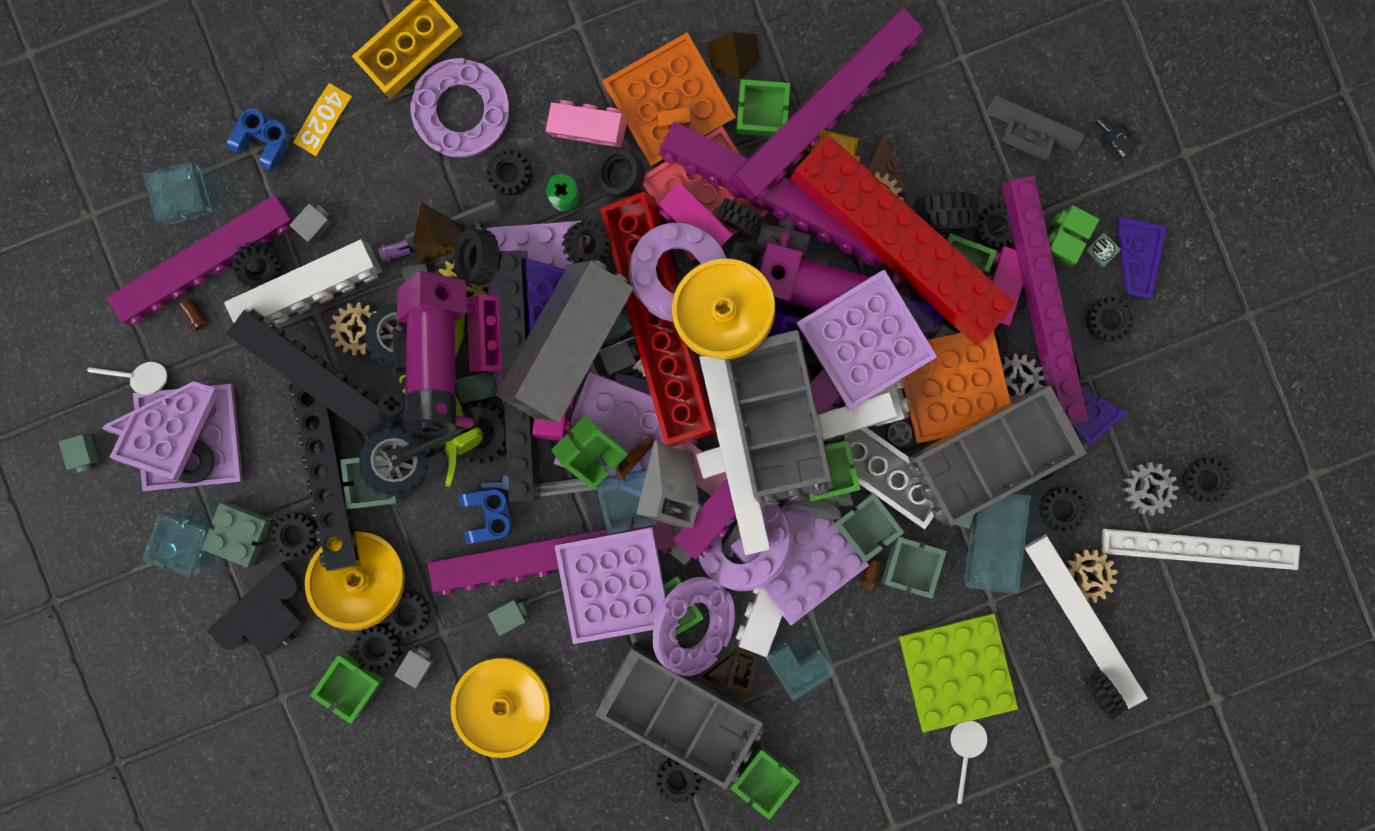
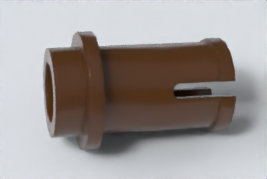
[178,298,207,331]
[859,559,882,591]

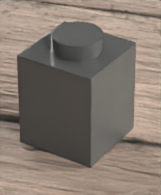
[599,341,639,375]

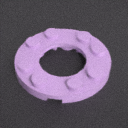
[410,58,510,158]
[629,223,726,322]
[698,504,793,591]
[653,577,735,676]

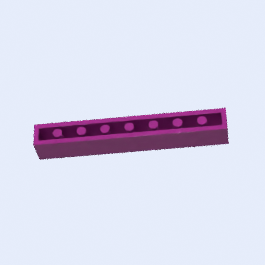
[106,195,294,325]

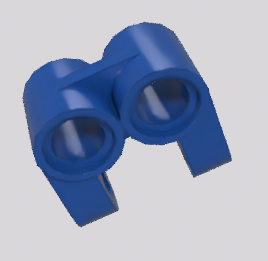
[226,109,292,172]
[458,489,513,544]

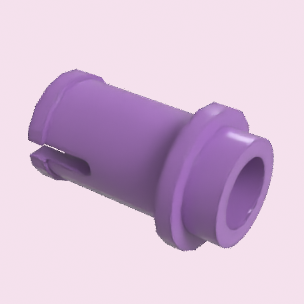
[378,239,411,263]

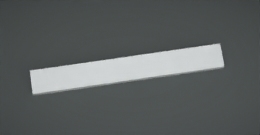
[699,356,770,555]
[696,393,897,479]
[1101,529,1300,570]
[1024,534,1148,709]

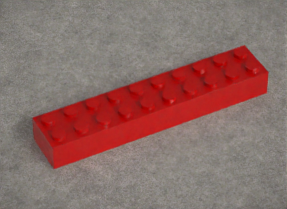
[790,134,1017,345]
[600,192,717,446]

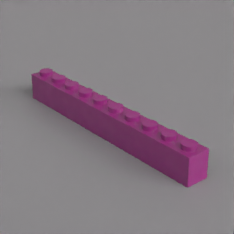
[729,8,923,200]
[659,121,882,266]
[1001,176,1088,425]
[673,369,843,560]
[428,520,676,595]

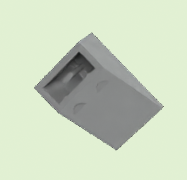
[637,441,699,528]

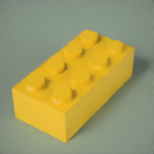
[352,0,463,99]

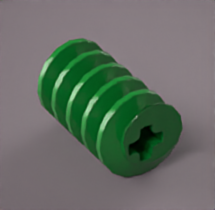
[546,174,580,212]

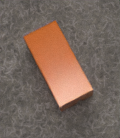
[657,107,691,129]

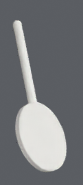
[87,362,167,395]
[950,721,987,804]

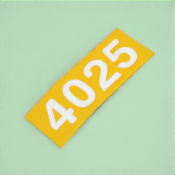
[293,83,352,156]

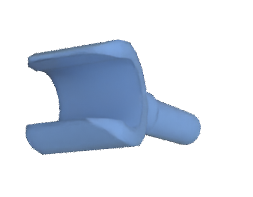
[481,475,509,490]

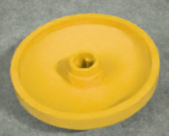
[672,259,776,360]
[305,532,405,630]
[451,657,550,758]

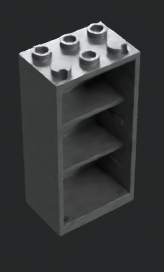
[495,260,633,423]
[725,330,834,507]
[907,386,1087,526]
[595,643,765,789]

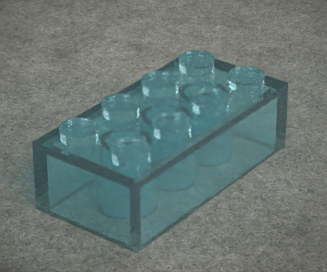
[964,493,1031,594]

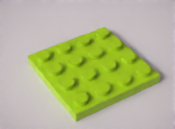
[898,613,1018,732]

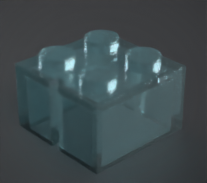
[143,161,212,226]
[596,469,657,534]
[142,512,212,577]

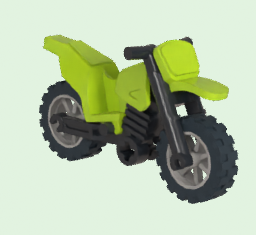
[359,302,482,498]

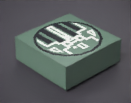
[1085,232,1121,267]

